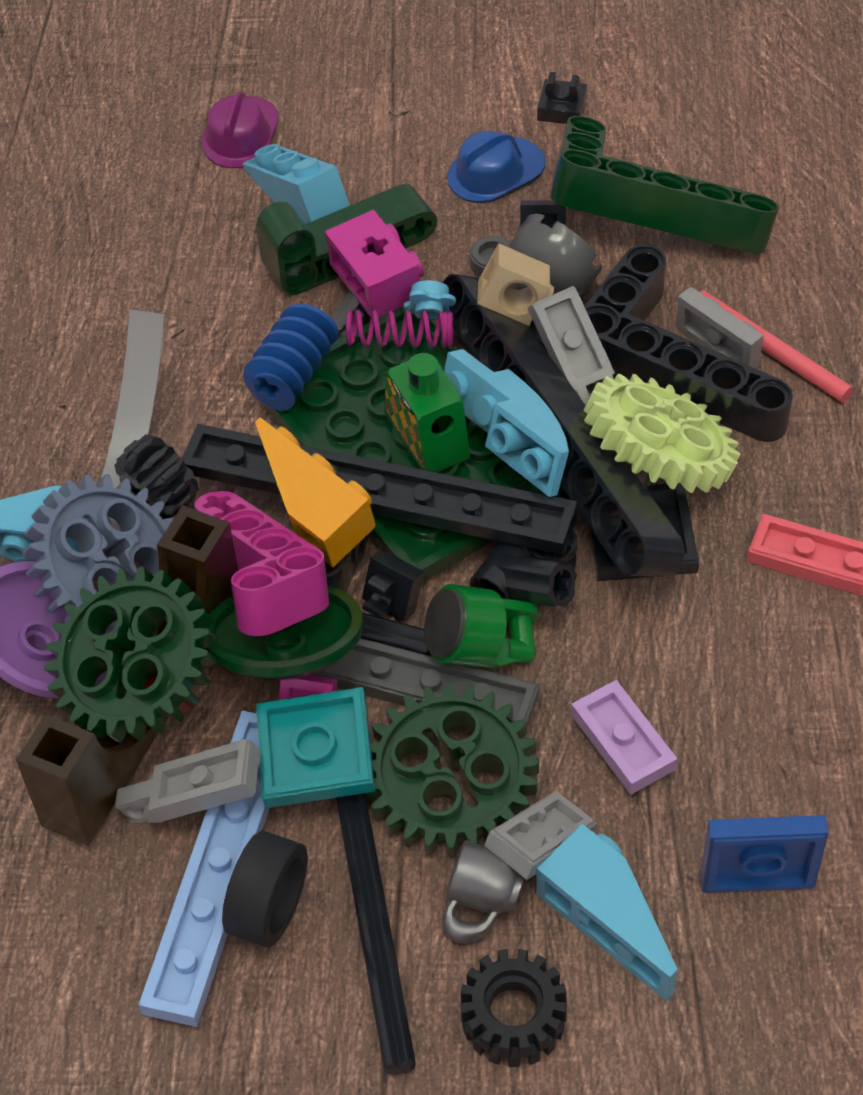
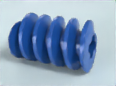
[243,303,339,411]

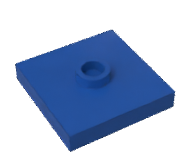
[700,815,829,893]

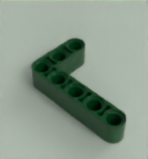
[551,116,779,253]

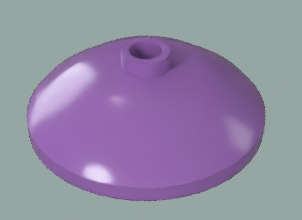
[0,561,107,698]

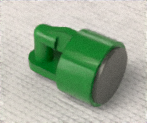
[424,584,539,669]

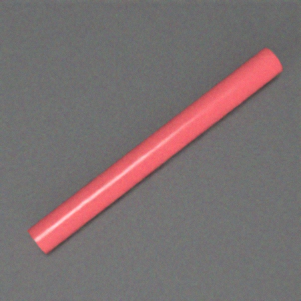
[700,290,853,403]

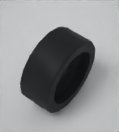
[222,830,308,948]

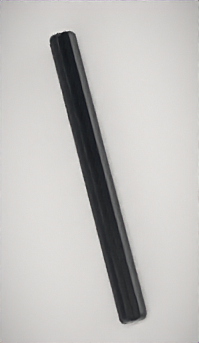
[336,793,416,1075]

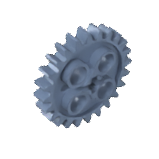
[22,474,174,634]

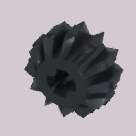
[114,434,199,520]

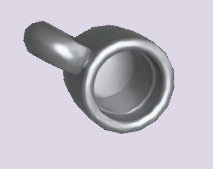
[441,840,524,944]

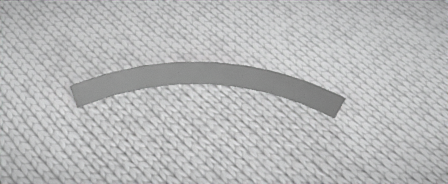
[101,309,164,531]

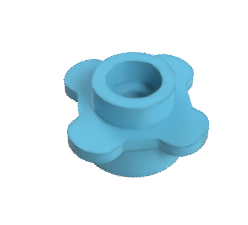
[404,280,456,321]

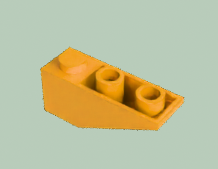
[255,417,376,567]

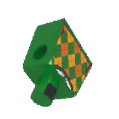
[384,353,470,473]

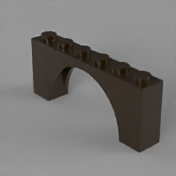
[16,505,239,846]

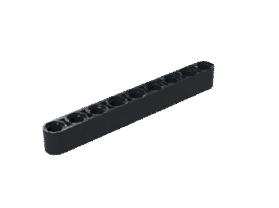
[442,274,685,577]

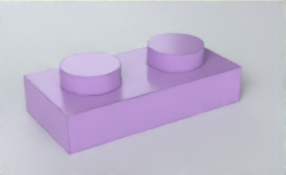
[571,680,677,795]

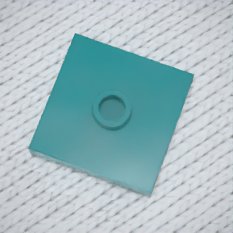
[256,687,375,808]

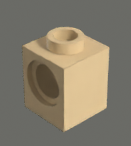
[477,243,554,326]

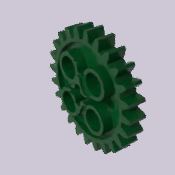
[44,567,218,742]
[365,683,539,857]

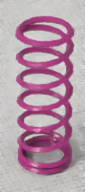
[346,309,453,349]

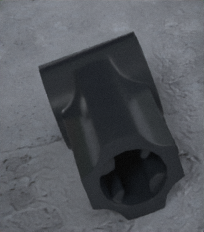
[469,541,577,607]

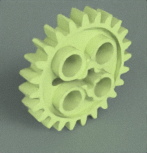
[584,374,740,493]

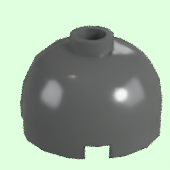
[509,214,603,296]

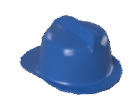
[448,130,546,203]

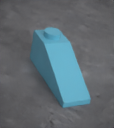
[536,824,678,1002]

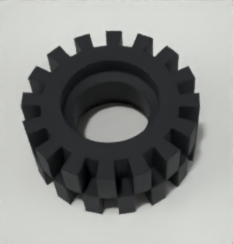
[460,949,567,1067]

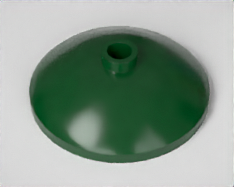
[205,585,363,680]

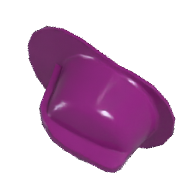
[202,92,279,168]

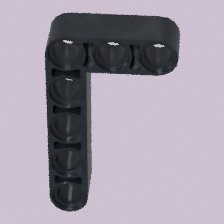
[584,244,793,442]

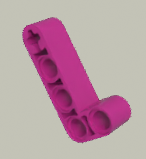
[194,491,329,636]

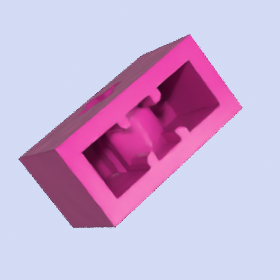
[325,210,424,318]

